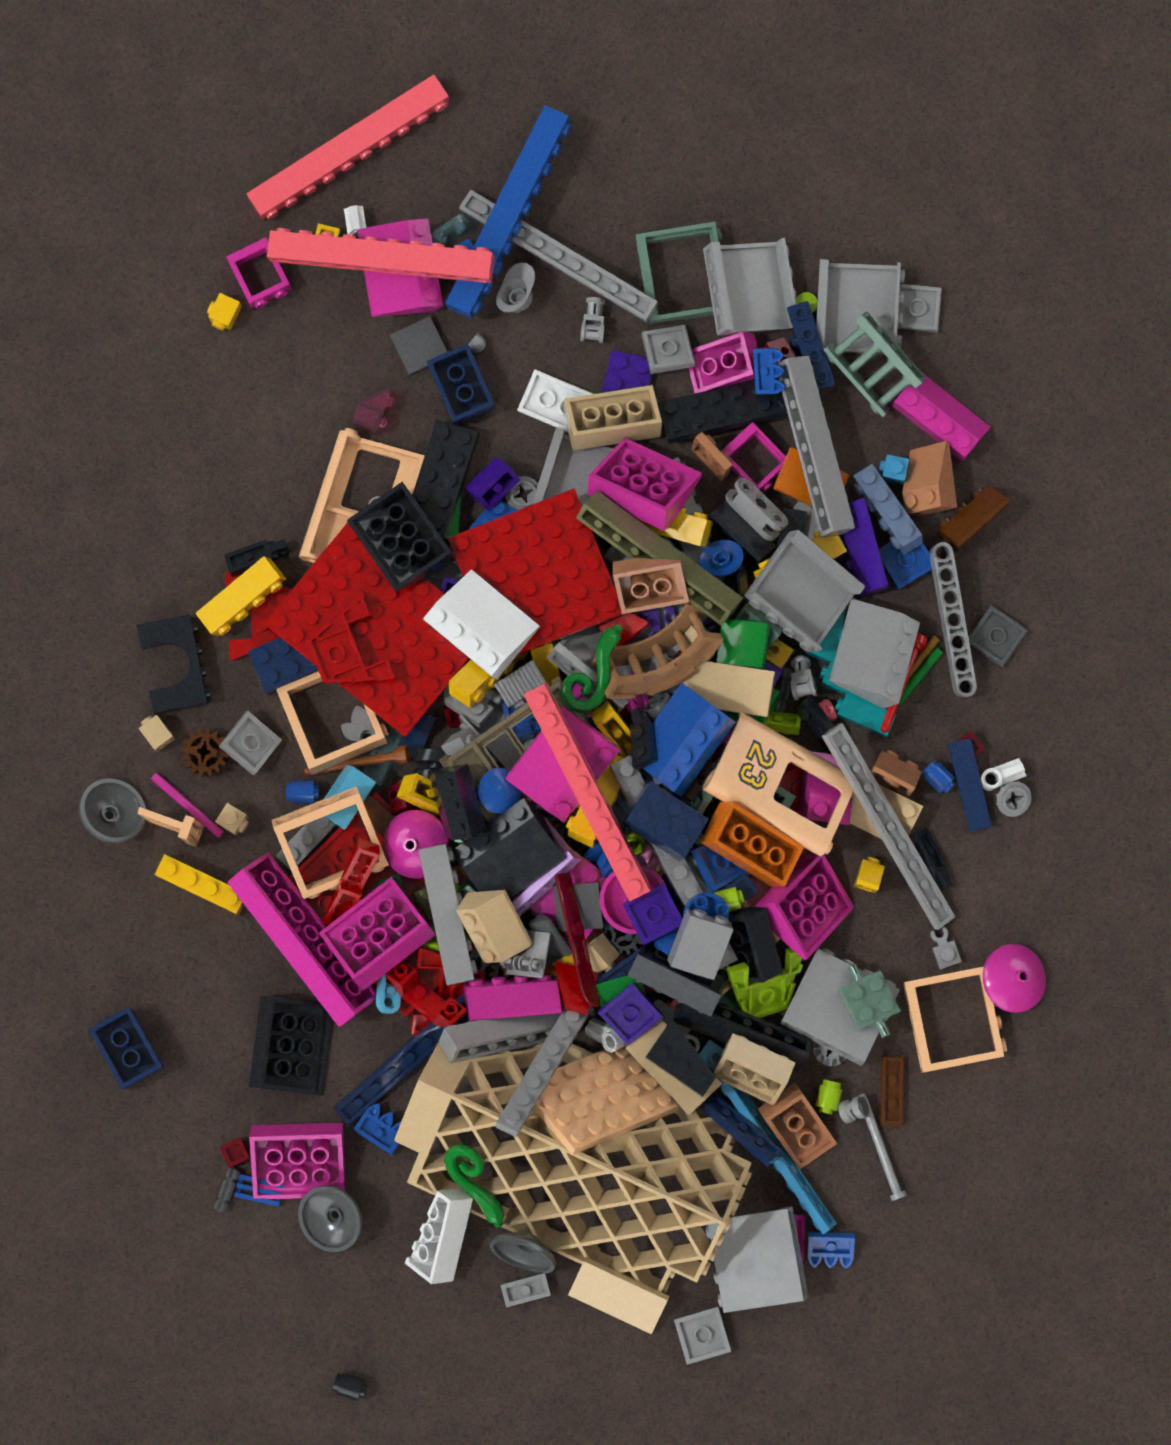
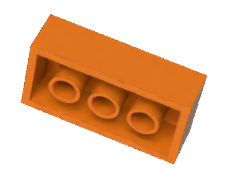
[700,802,804,887]

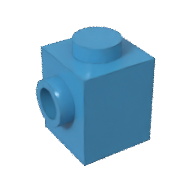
[878,455,909,485]
[699,1039,724,1071]

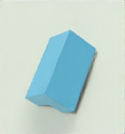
[324,764,376,830]

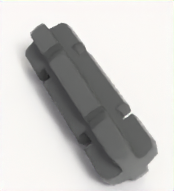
[774,668,794,712]
[214,1168,240,1213]

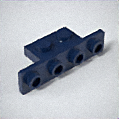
[787,301,835,391]

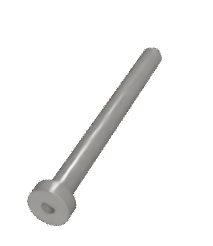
[858,1093,907,1201]

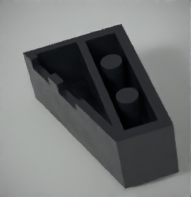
[645,1019,716,1097]

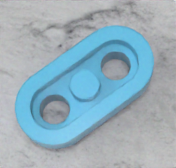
[376,974,401,1014]

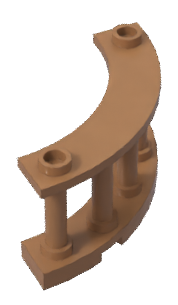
[591,602,723,699]

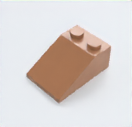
[902,441,957,516]
[613,558,689,614]
[871,750,922,797]
[758,1083,837,1169]

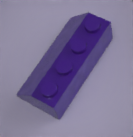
[839,498,888,598]

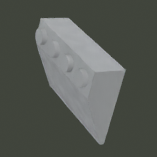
[829,599,920,709]

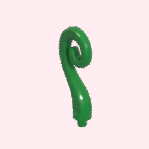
[561,624,623,713]
[444,1144,505,1227]

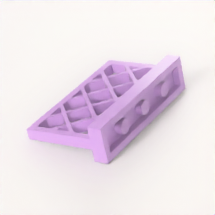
[511,817,582,917]

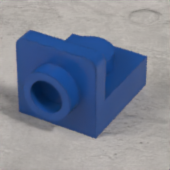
[585,840,614,878]

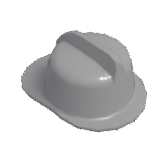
[496,263,535,314]

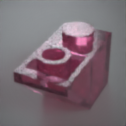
[352,388,395,435]

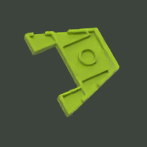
[726,948,803,1018]

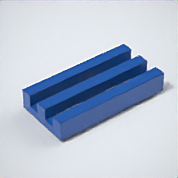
[234,1174,284,1207]

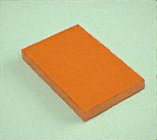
[773,447,849,508]

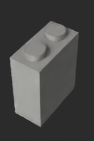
[667,908,733,980]

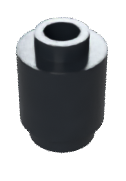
[332,1373,368,1401]

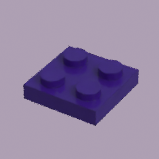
[602,350,652,393]
[622,883,682,946]
[598,982,663,1045]

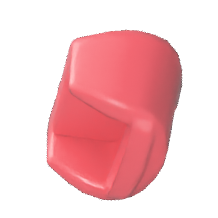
[818,699,837,722]

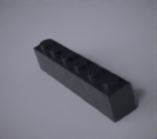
[673,1001,812,1072]

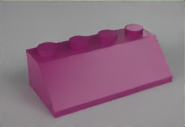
[893,373,991,462]
[463,973,562,1021]

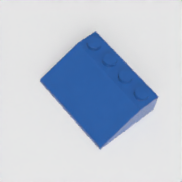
[629,683,736,797]

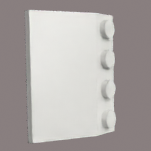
[423,570,540,679]

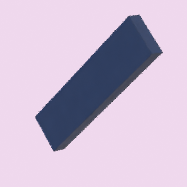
[947,738,992,832]
[700,1093,783,1167]

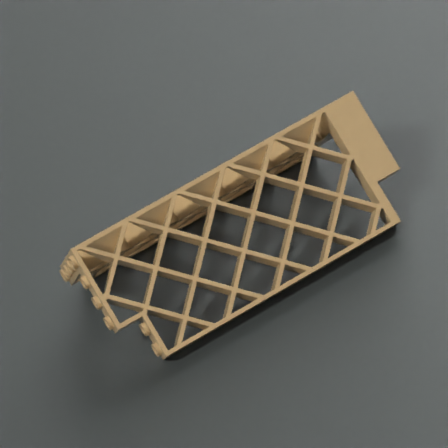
[394,1043,752,1293]

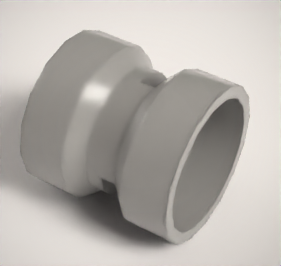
[838,1095,870,1124]

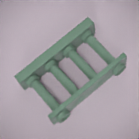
[823,311,926,417]

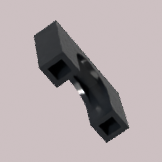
[136,614,212,715]

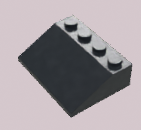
[347,481,456,593]
[452,798,567,900]
[249,996,332,1096]

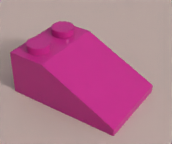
[689,331,758,393]
[798,751,852,825]

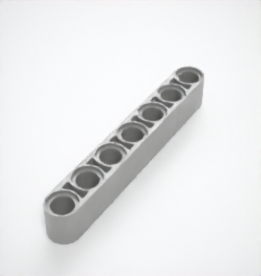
[930,542,977,698]

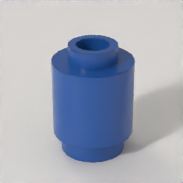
[922,760,955,793]
[286,780,319,803]

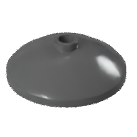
[79,778,146,843]
[298,1185,362,1252]
[489,1233,556,1274]

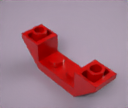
[385,960,468,1027]

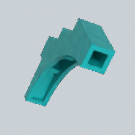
[805,606,896,738]

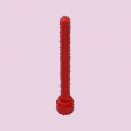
[881,633,928,733]

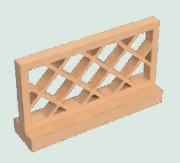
[137,807,204,847]

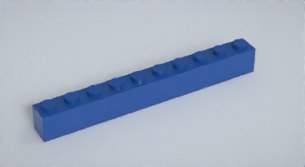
[445,105,572,319]

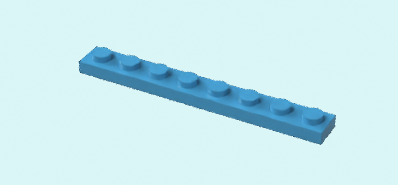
[720,1081,837,1234]

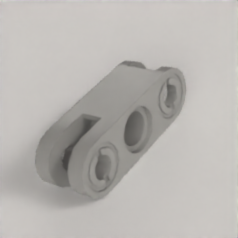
[725,478,788,541]

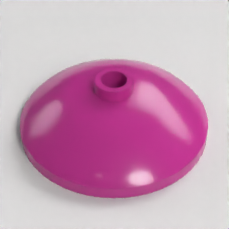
[383,810,450,879]
[600,866,667,934]
[983,944,1046,1013]

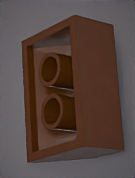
[938,485,1010,553]

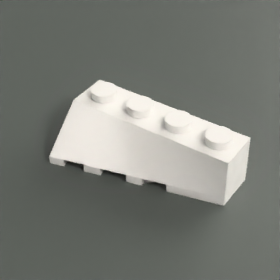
[405,1188,473,1284]

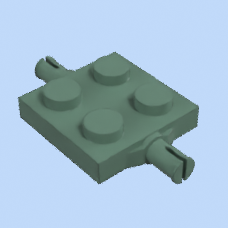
[839,964,901,1038]

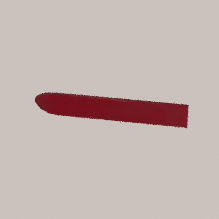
[554,872,599,1007]

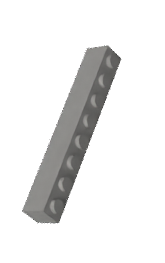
[778,356,855,537]

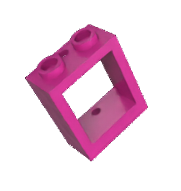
[226,237,291,309]
[721,422,786,493]

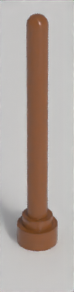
[304,745,410,776]

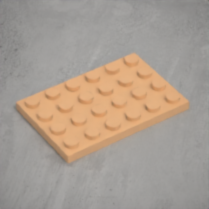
[519,1046,678,1155]

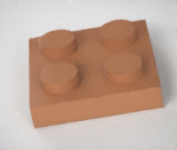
[691,432,732,481]

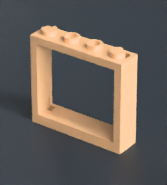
[276,671,389,775]
[272,786,388,899]
[903,967,1007,1073]

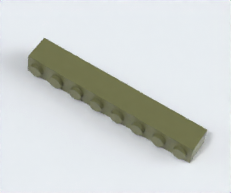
[576,490,743,626]

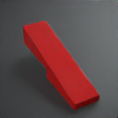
[323,838,380,925]

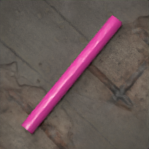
[151,772,224,838]

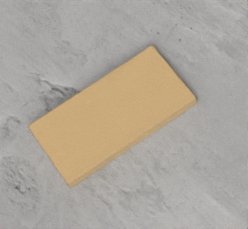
[680,661,775,717]
[625,1019,722,1115]
[568,1257,669,1334]

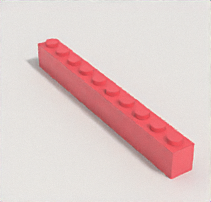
[246,75,449,220]
[267,228,495,283]
[524,682,652,902]

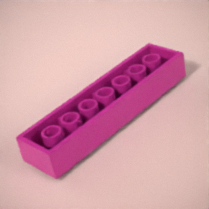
[227,852,377,1027]

